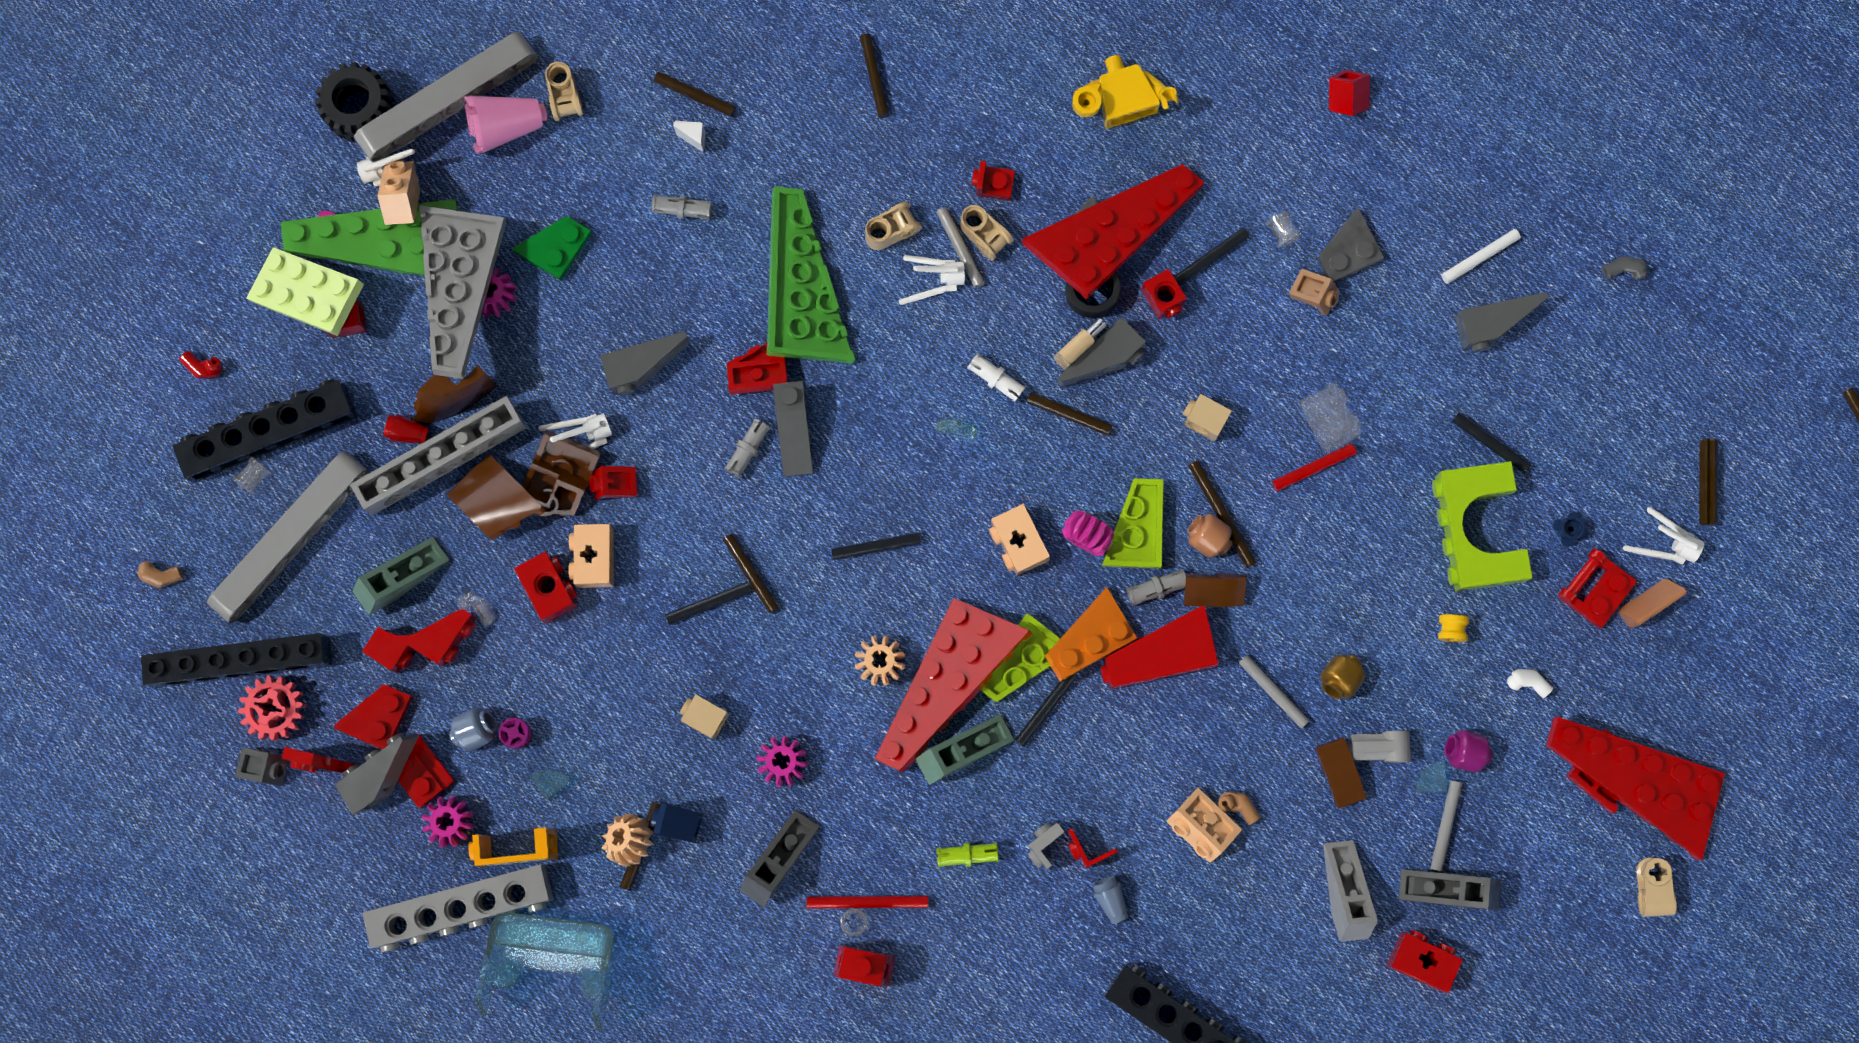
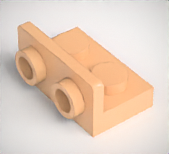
[1167,788,1242,863]

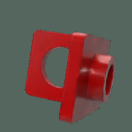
[1067,829,1118,868]

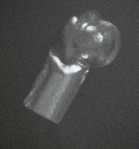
[456,590,497,626]

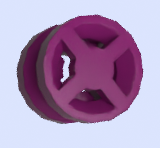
[498,718,533,749]

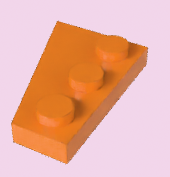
[1045,587,1137,681]

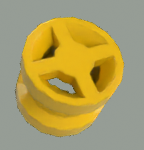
[1438,614,1469,642]

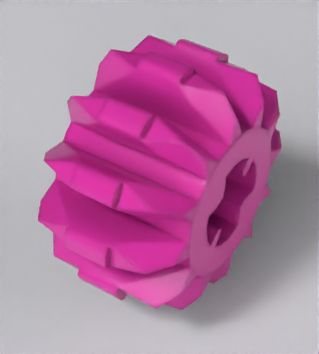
[482,268,517,318]
[1062,511,1115,556]
[756,736,808,787]
[422,796,474,848]

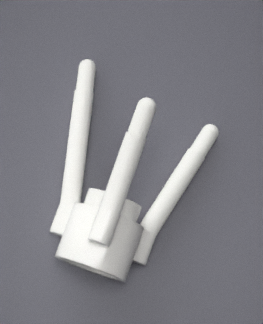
[357,139,419,187]
[899,255,965,305]
[538,413,612,449]
[1623,507,1704,565]

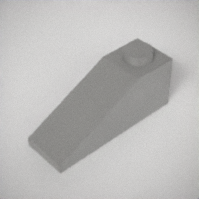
[1323,840,1378,942]

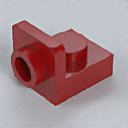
[971,161,1015,201]
[589,466,637,501]

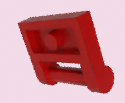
[1557,548,1637,629]

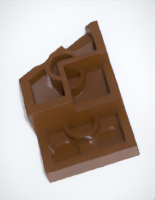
[411,365,497,425]
[522,429,601,516]
[446,454,546,540]

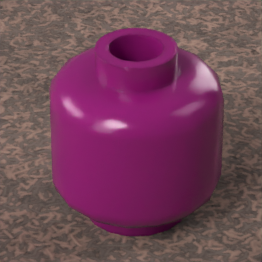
[1444,730,1493,773]

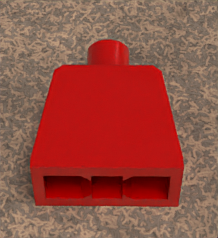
[833,945,896,987]

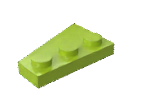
[1101,478,1163,569]
[980,613,1060,703]

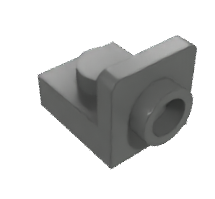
[235,747,288,786]

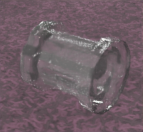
[1265,210,1302,249]
[232,456,272,495]
[840,909,869,936]

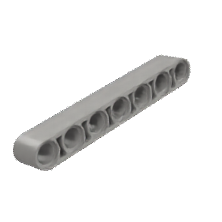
[354,32,538,162]
[207,451,368,624]

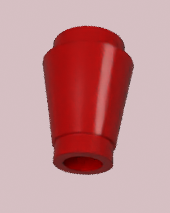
[383,413,429,444]

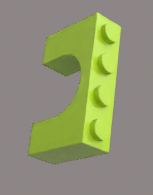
[1432,461,1532,592]

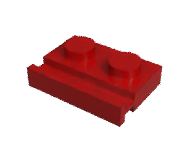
[398,734,456,809]

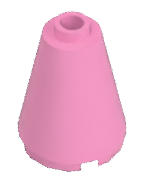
[464,95,547,154]

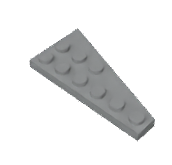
[419,205,506,379]

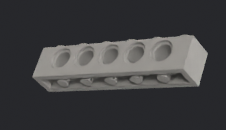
[350,396,527,516]
[362,864,554,953]

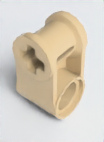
[545,62,584,121]
[865,201,922,250]
[960,205,1014,261]
[1636,857,1677,917]

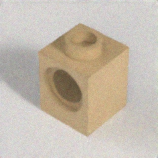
[1183,394,1232,442]
[680,694,730,740]

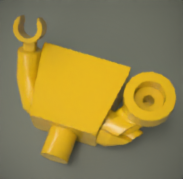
[1072,55,1179,129]

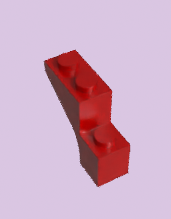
[361,609,477,673]

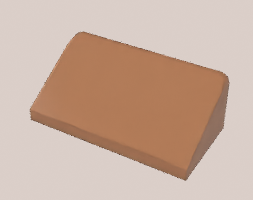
[1618,579,1687,628]

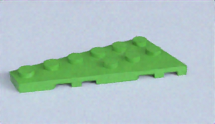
[767,186,855,364]
[280,199,458,276]

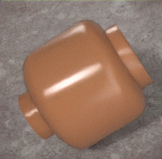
[1187,514,1232,558]

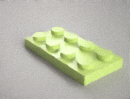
[246,247,364,336]

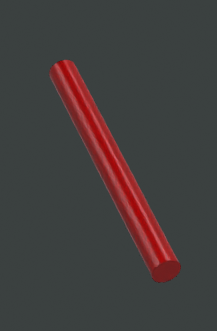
[807,896,928,909]

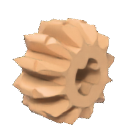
[855,636,905,686]
[602,814,654,867]

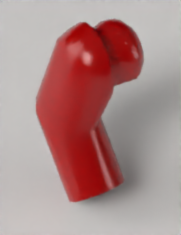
[179,351,222,379]

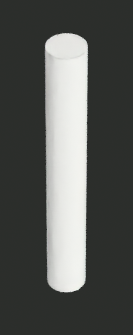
[1441,229,1521,284]

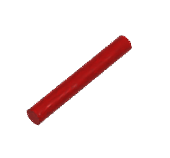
[1272,443,1356,492]

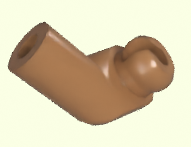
[137,561,184,588]
[1218,791,1261,825]

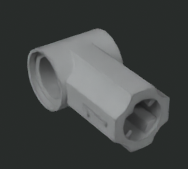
[1349,731,1411,763]

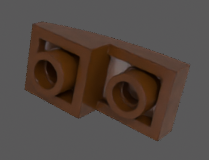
[1184,573,1247,607]
[1315,737,1366,809]

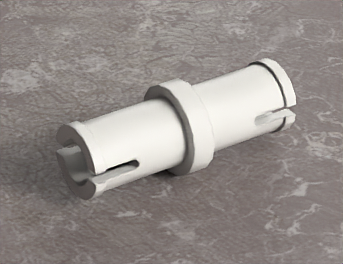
[967,353,1026,402]

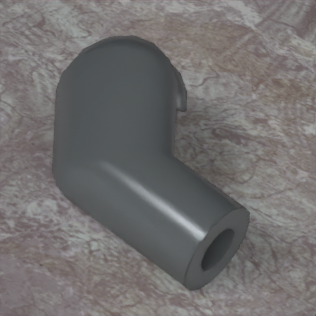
[1601,256,1648,280]

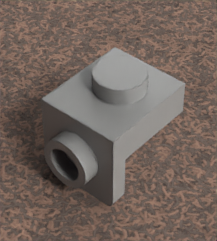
[1027,822,1064,870]

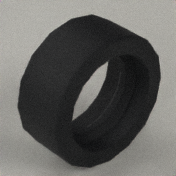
[1065,272,1121,319]

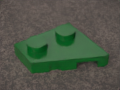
[513,216,592,281]

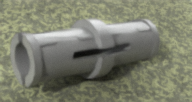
[652,194,712,220]
[724,419,771,478]
[1126,569,1186,606]

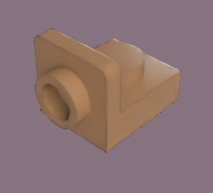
[1288,269,1339,315]

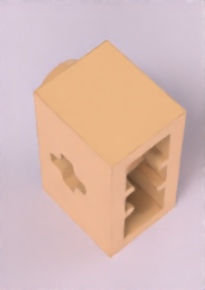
[377,161,420,225]
[988,504,1050,576]
[569,524,614,588]

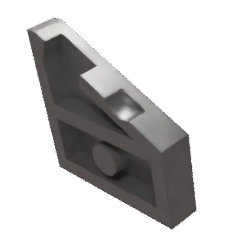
[1317,209,1384,283]

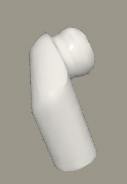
[1507,669,1554,698]

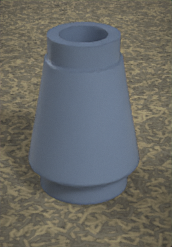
[1092,876,1128,924]

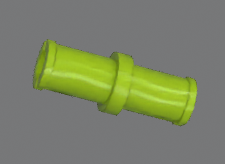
[936,842,999,867]

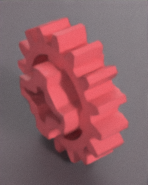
[238,675,306,741]

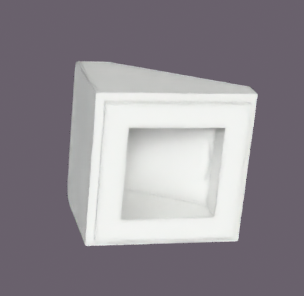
[673,121,706,152]

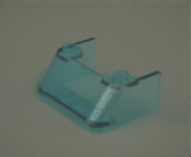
[474,913,614,1031]

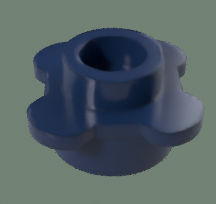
[1553,512,1588,547]

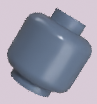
[449,707,497,752]

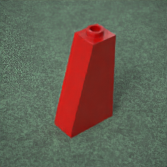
[1100,606,1218,690]

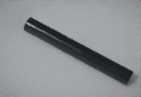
[1173,228,1249,286]
[1452,412,1531,474]
[831,532,921,560]
[665,582,752,625]
[1015,673,1078,747]

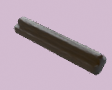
[1699,438,1718,526]

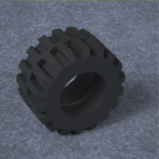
[315,62,395,142]

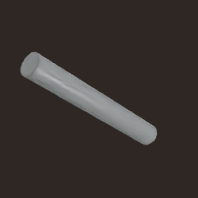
[936,207,985,288]
[1239,655,1310,728]
[1430,780,1462,872]

